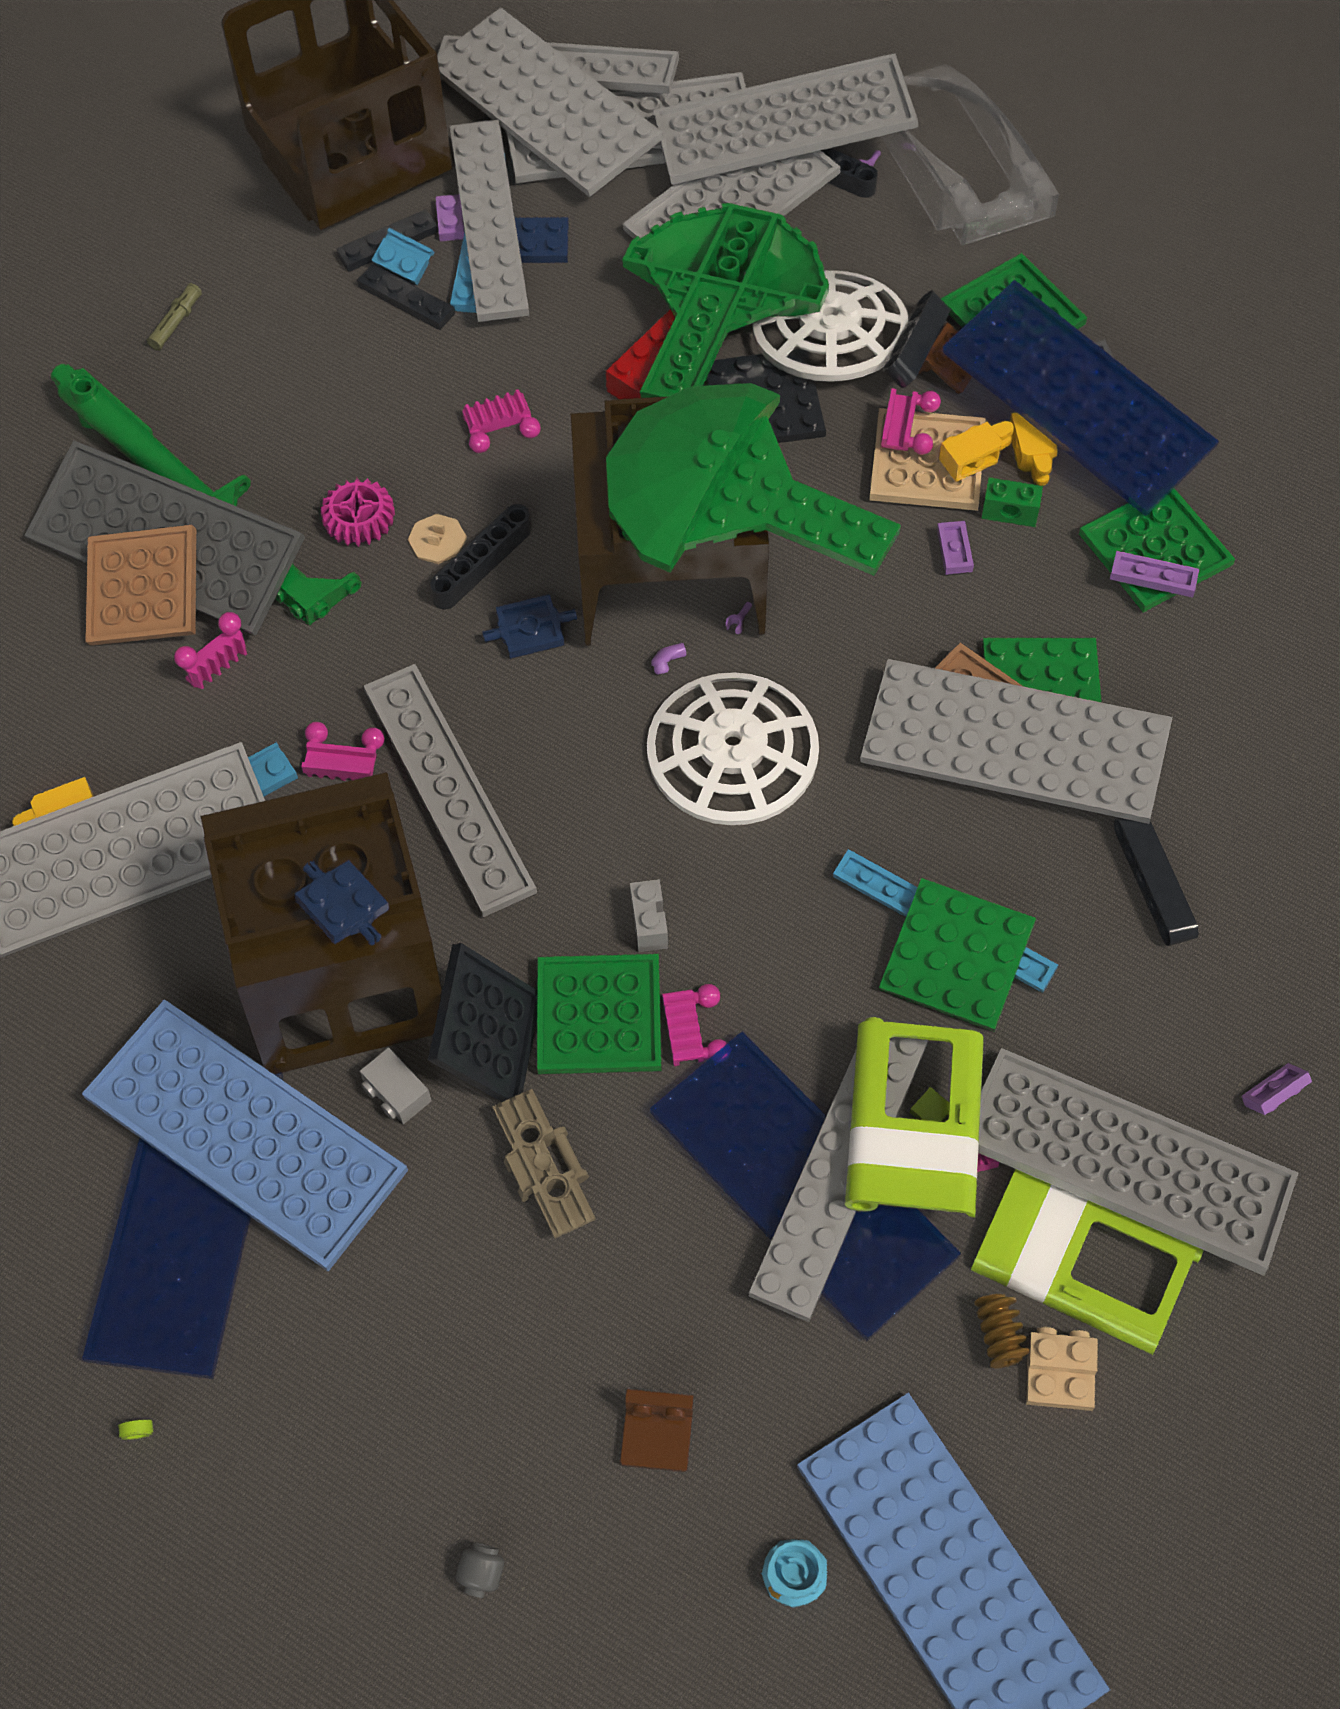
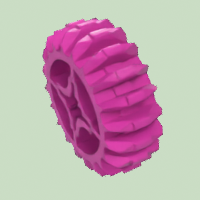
[321,478,395,547]

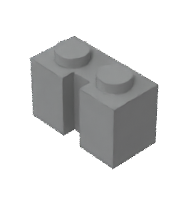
[630,879,668,952]
[360,1047,432,1125]

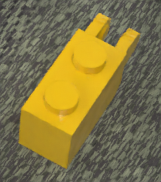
[1010,410,1057,486]
[939,421,1014,482]
[12,777,94,826]

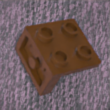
[918,322,984,394]
[620,1389,694,1472]

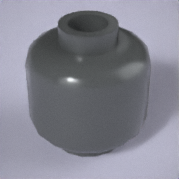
[456,1543,504,1598]

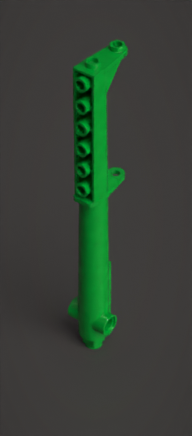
[51,364,362,626]

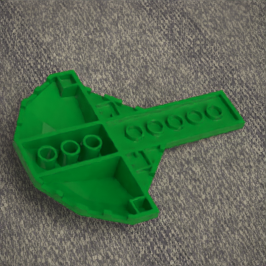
[622,203,829,398]
[606,383,901,576]

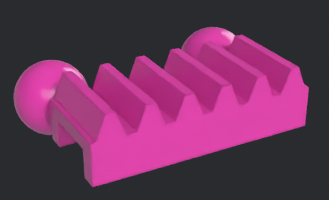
[881,388,941,455]
[462,390,541,453]
[174,612,247,689]
[301,722,384,781]
[662,984,731,1066]

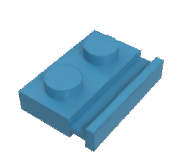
[372,228,435,285]
[248,742,298,796]

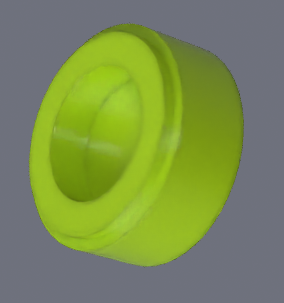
[118,1420,153,1440]

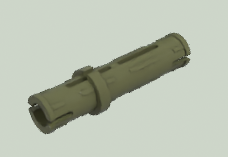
[147,283,202,351]

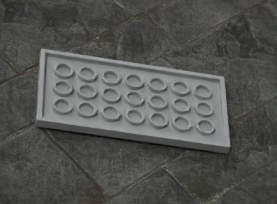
[623,150,840,239]

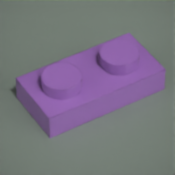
[436,194,464,241]
[937,521,974,575]
[1241,1063,1312,1115]

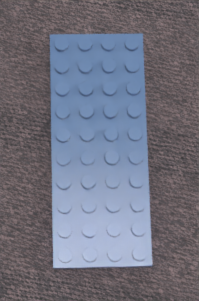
[82,999,408,1271]
[797,1393,1110,1709]

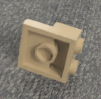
[1026,1327,1098,1411]

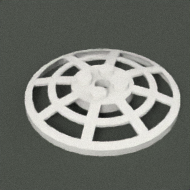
[752,270,908,381]
[647,672,819,825]

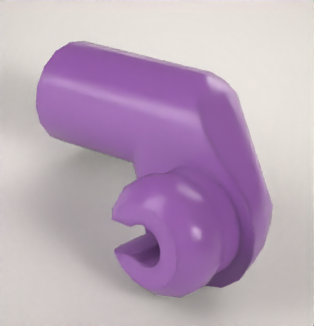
[651,643,686,675]

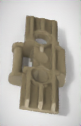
[492,1089,596,1238]

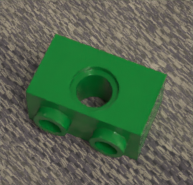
[981,478,1043,527]

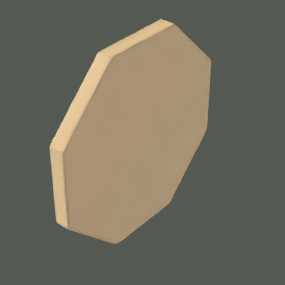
[408,514,467,564]

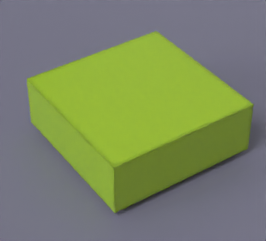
[910,1087,949,1122]

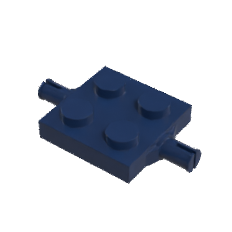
[482,594,577,659]
[295,860,389,945]

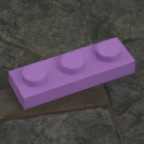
[1110,551,1199,598]

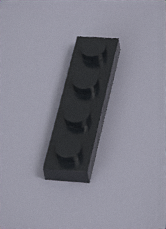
[336,209,438,272]
[357,264,455,330]

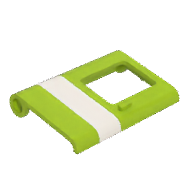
[845,1017,984,1217]
[971,1169,1204,1355]

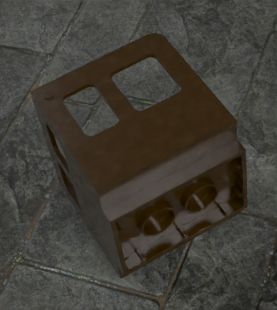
[221,0,452,230]
[570,396,769,646]
[200,772,442,1075]

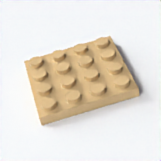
[870,408,986,511]

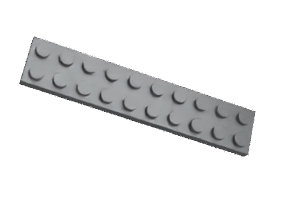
[438,35,679,94]
[450,120,529,322]
[363,664,537,917]
[749,1037,928,1322]

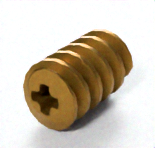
[974,1294,1030,1368]

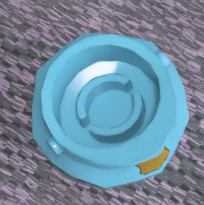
[762,1540,827,1608]

